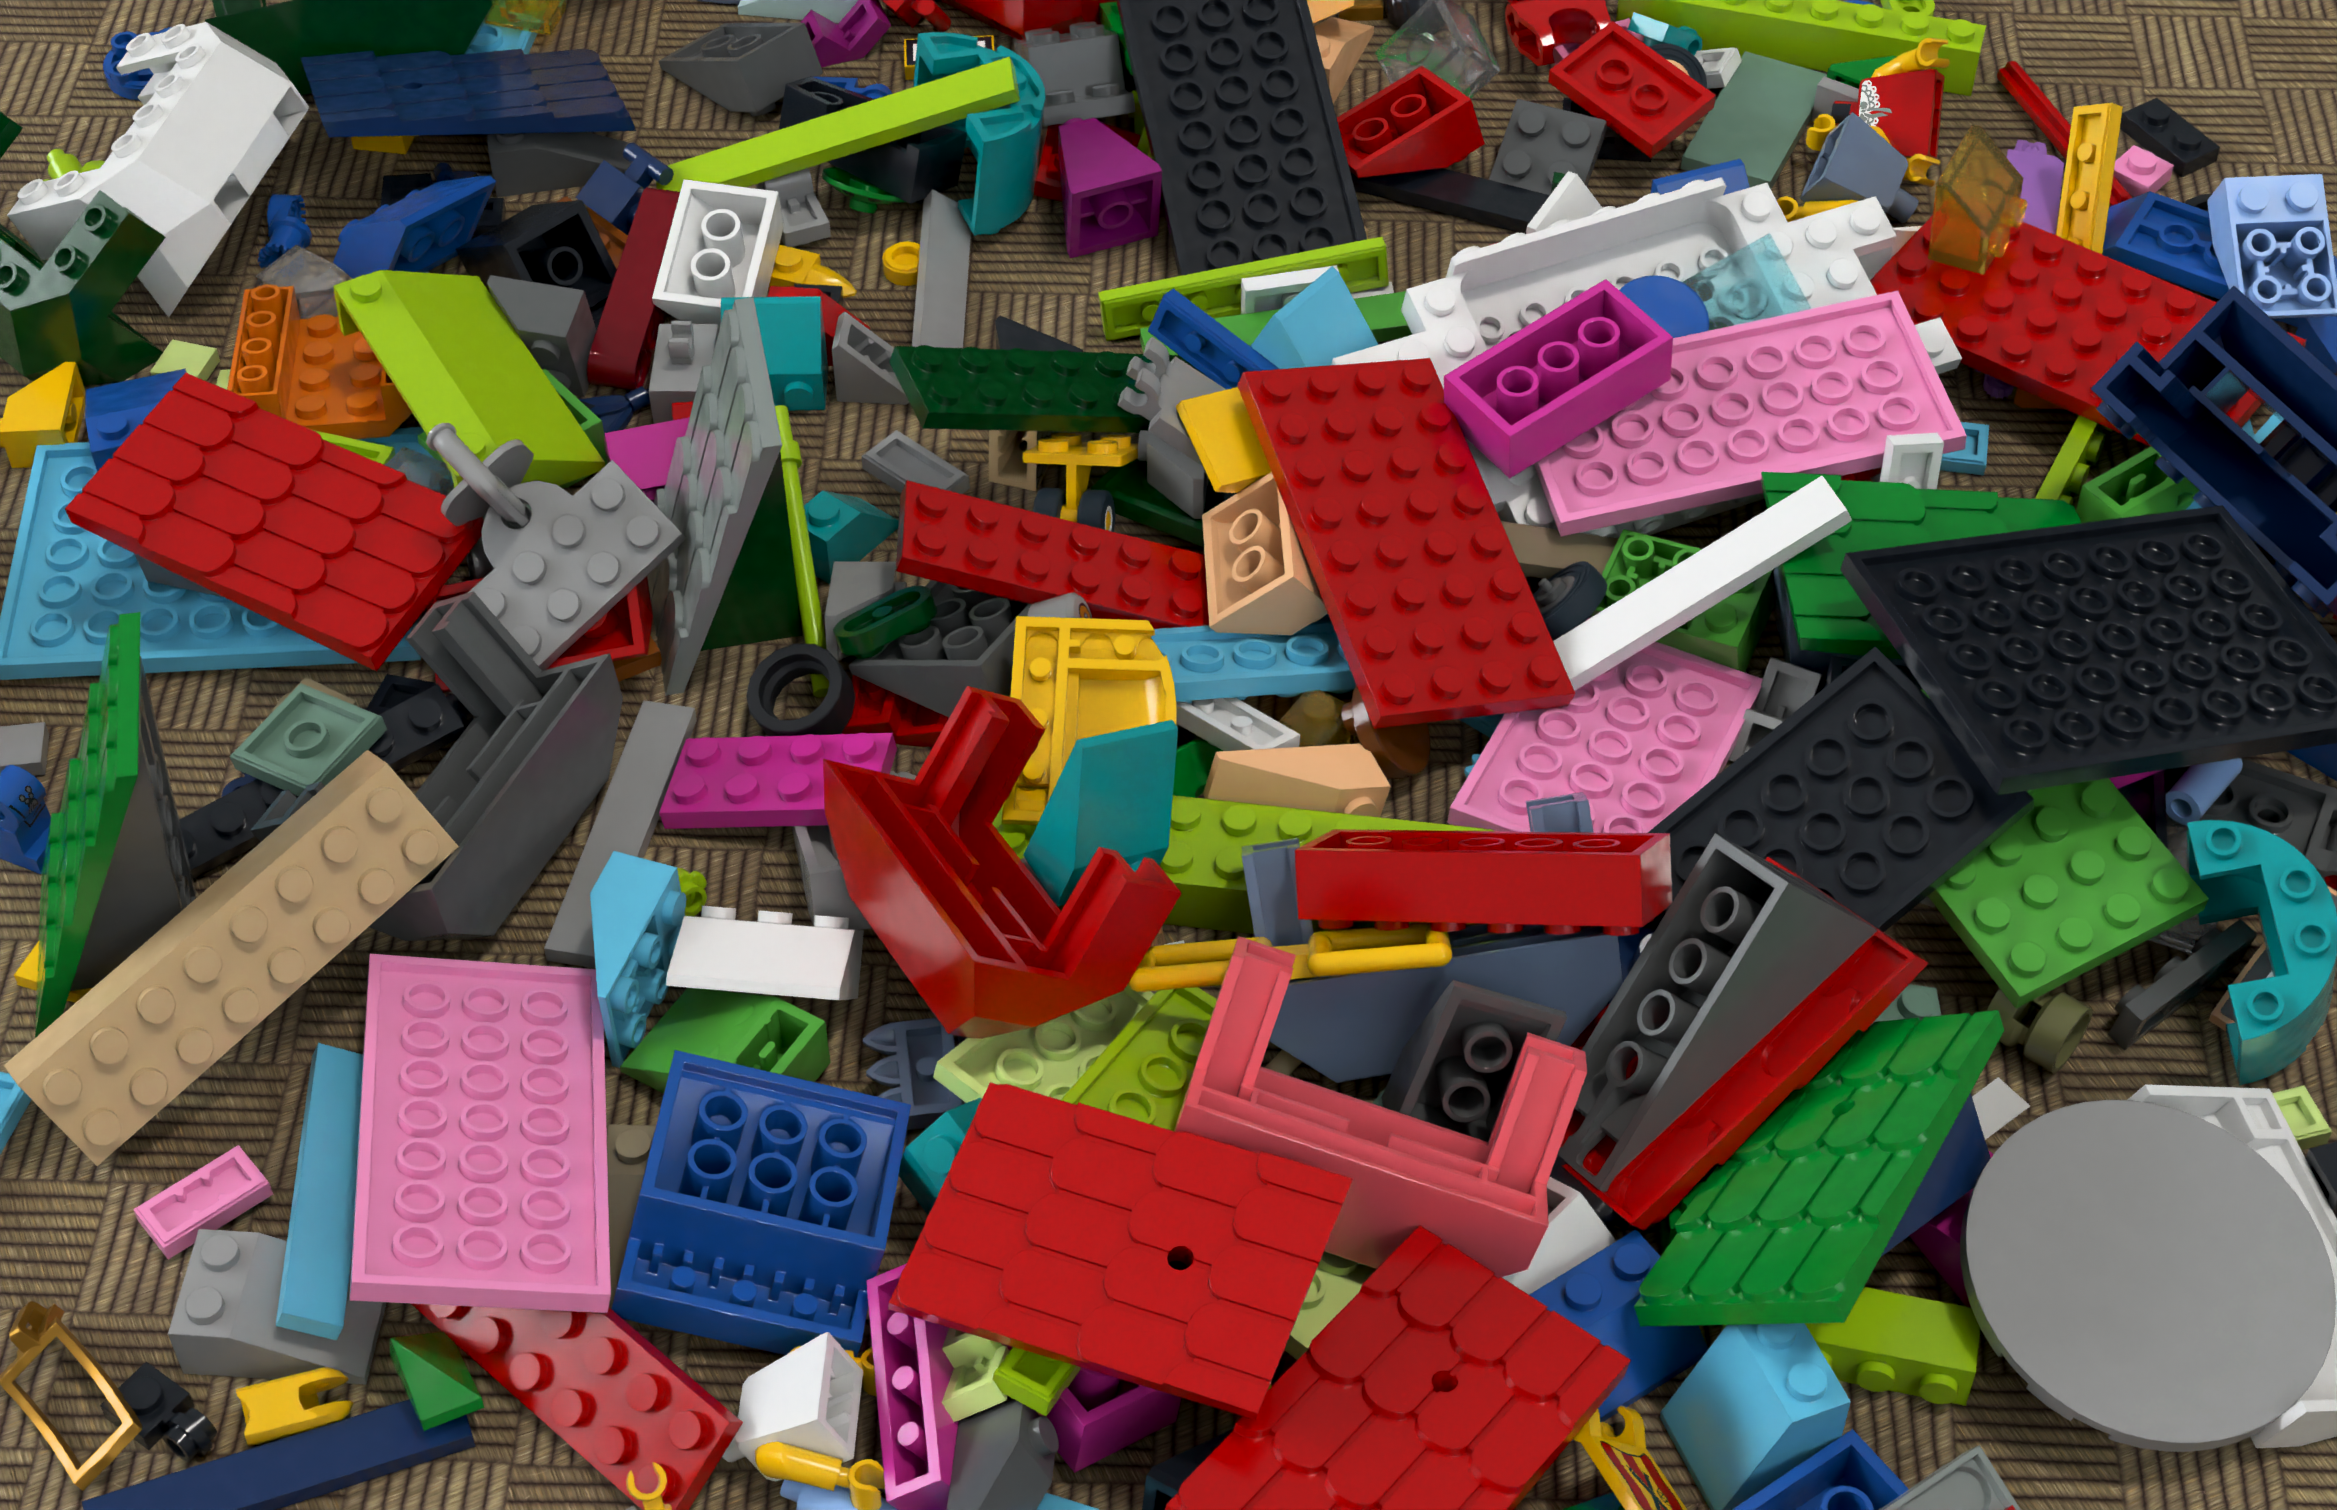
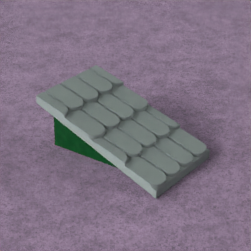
[647,297,803,696]

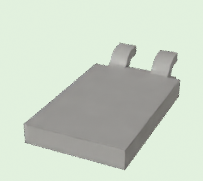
[1118,337,1227,466]

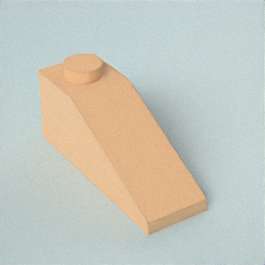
[1314,17,1374,104]
[1203,743,1391,817]

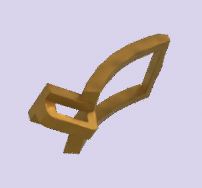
[0,1301,142,1491]

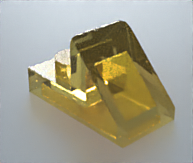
[485,0,567,35]

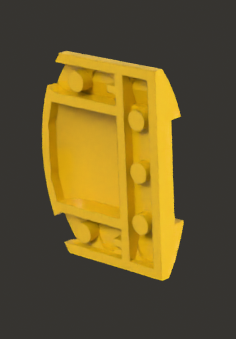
[1002,616,1177,825]

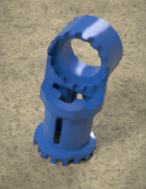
[258,194,312,279]

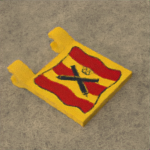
[1573,1406,1687,1510]

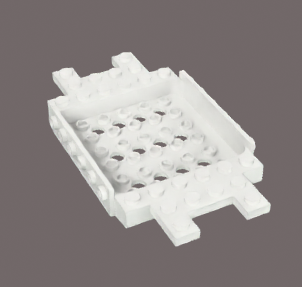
[1331,177,1962,538]

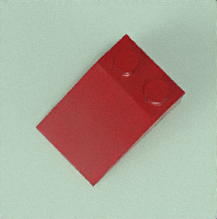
[1337,66,1485,178]

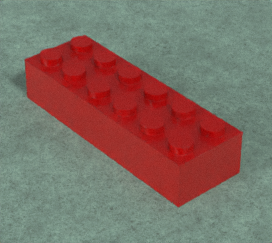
[1295,829,1672,936]

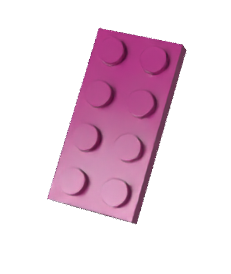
[659,733,897,829]

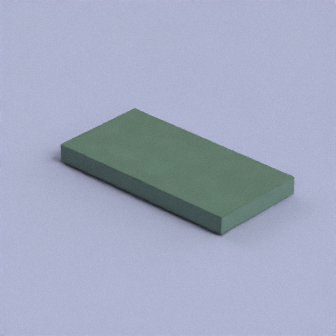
[1681,51,1827,189]

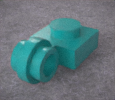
[1627,12,1702,55]

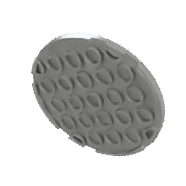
[1960,1100,2336,1452]

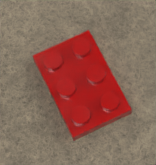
[1548,21,1716,158]

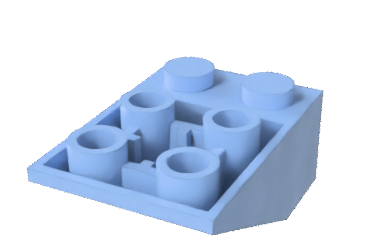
[2207,174,2337,319]

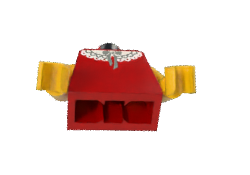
[1831,38,1950,187]

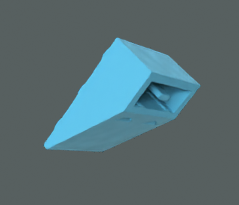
[590,851,686,1068]

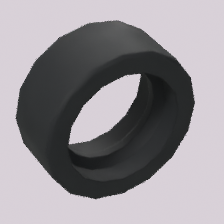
[746,644,856,736]

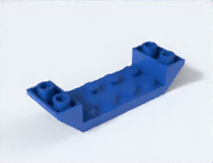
[2102,191,2337,374]

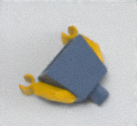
[1777,112,1919,223]

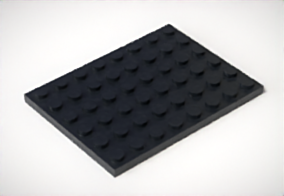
[1840,505,2337,795]

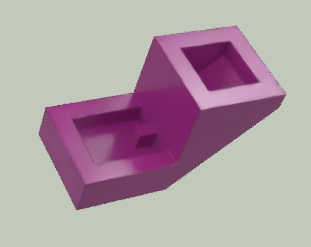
[800,0,891,68]

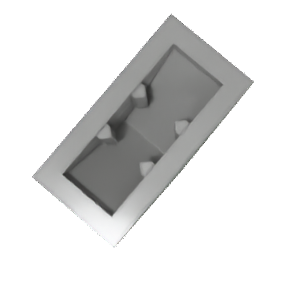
[832,312,909,405]

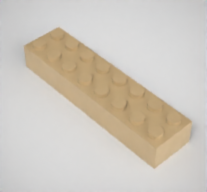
[3,750,459,1166]

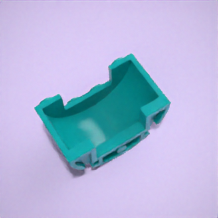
[913,32,1045,236]
[2186,820,2337,1086]

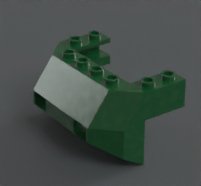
[205,0,496,95]
[0,111,166,385]

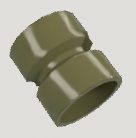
[1987,988,2093,1073]

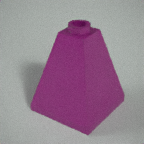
[1058,117,1162,258]

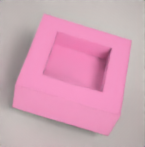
[2113,145,2174,197]

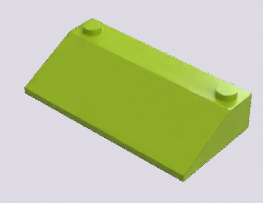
[333,270,605,488]

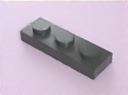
[2108,918,2257,1050]

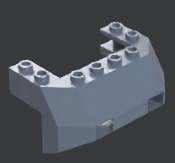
[1241,792,1623,1083]

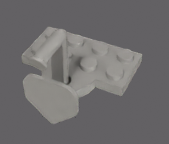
[426,423,686,671]

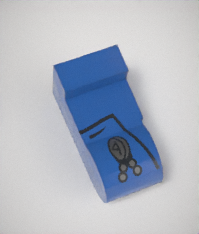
[0,765,51,874]

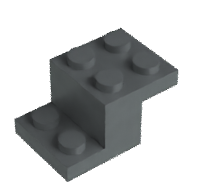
[1014,22,1136,126]

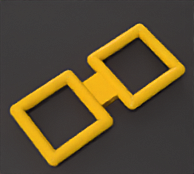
[1128,922,1452,992]

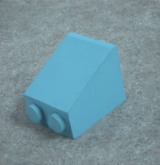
[1250,266,1379,369]
[1660,1323,1851,1510]

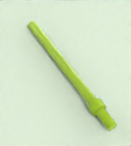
[775,405,829,697]

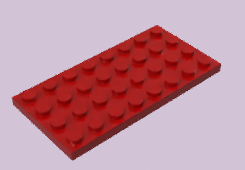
[1870,193,2306,446]
[1237,358,1576,729]

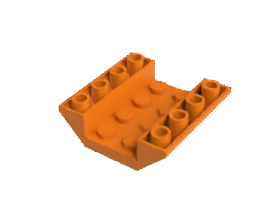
[227,284,412,439]

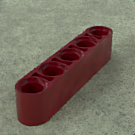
[587,187,680,390]

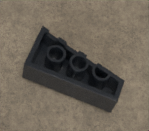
[779,76,967,204]

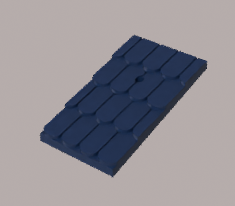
[301,49,636,137]

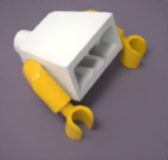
[722,1332,885,1510]

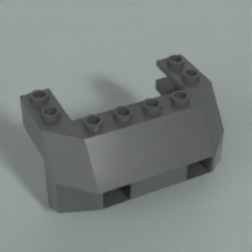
[250,591,623,941]

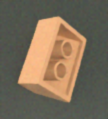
[1202,472,1328,635]

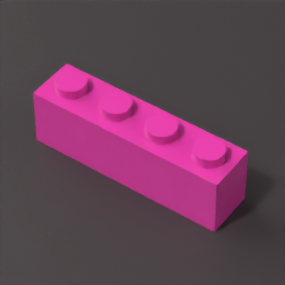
[866,1263,972,1510]

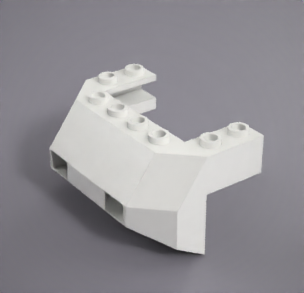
[7,22,309,317]

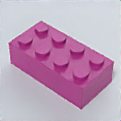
[1444,279,1673,479]

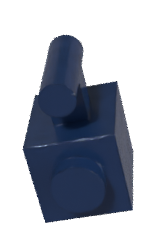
[576,143,674,235]

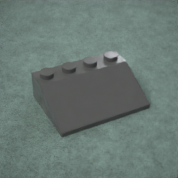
[849,580,1032,717]

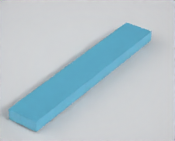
[276,1043,363,1341]

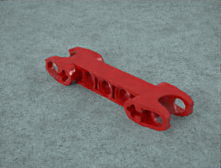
[1505,0,1611,66]

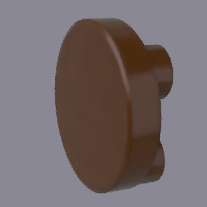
[1341,685,1431,780]

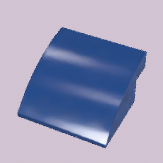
[611,1050,911,1357]

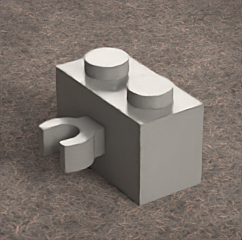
[649,321,719,424]

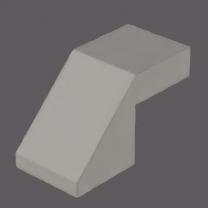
[1729,657,1824,762]

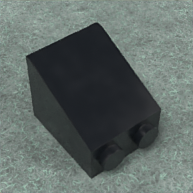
[455,200,617,308]

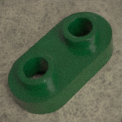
[833,586,937,659]

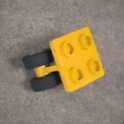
[1022,432,1138,532]

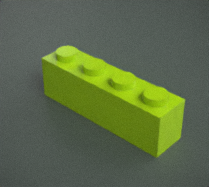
[1721,1287,1980,1406]

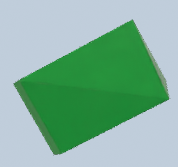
[390,1332,485,1431]

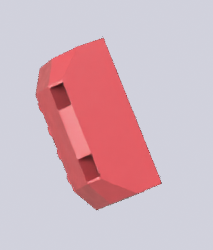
[1174,936,1587,1278]

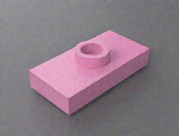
[133,1145,273,1260]

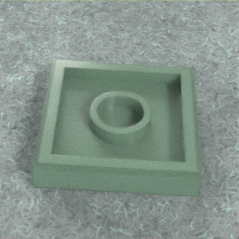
[229,683,387,796]

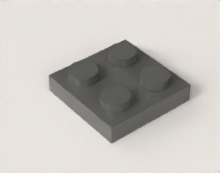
[1489,99,1607,195]

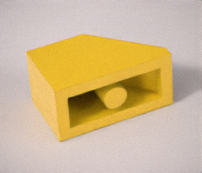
[0,362,86,468]

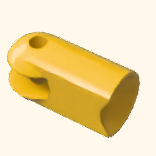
[236,1367,354,1447]

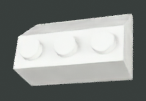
[652,179,784,329]
[666,906,864,1000]

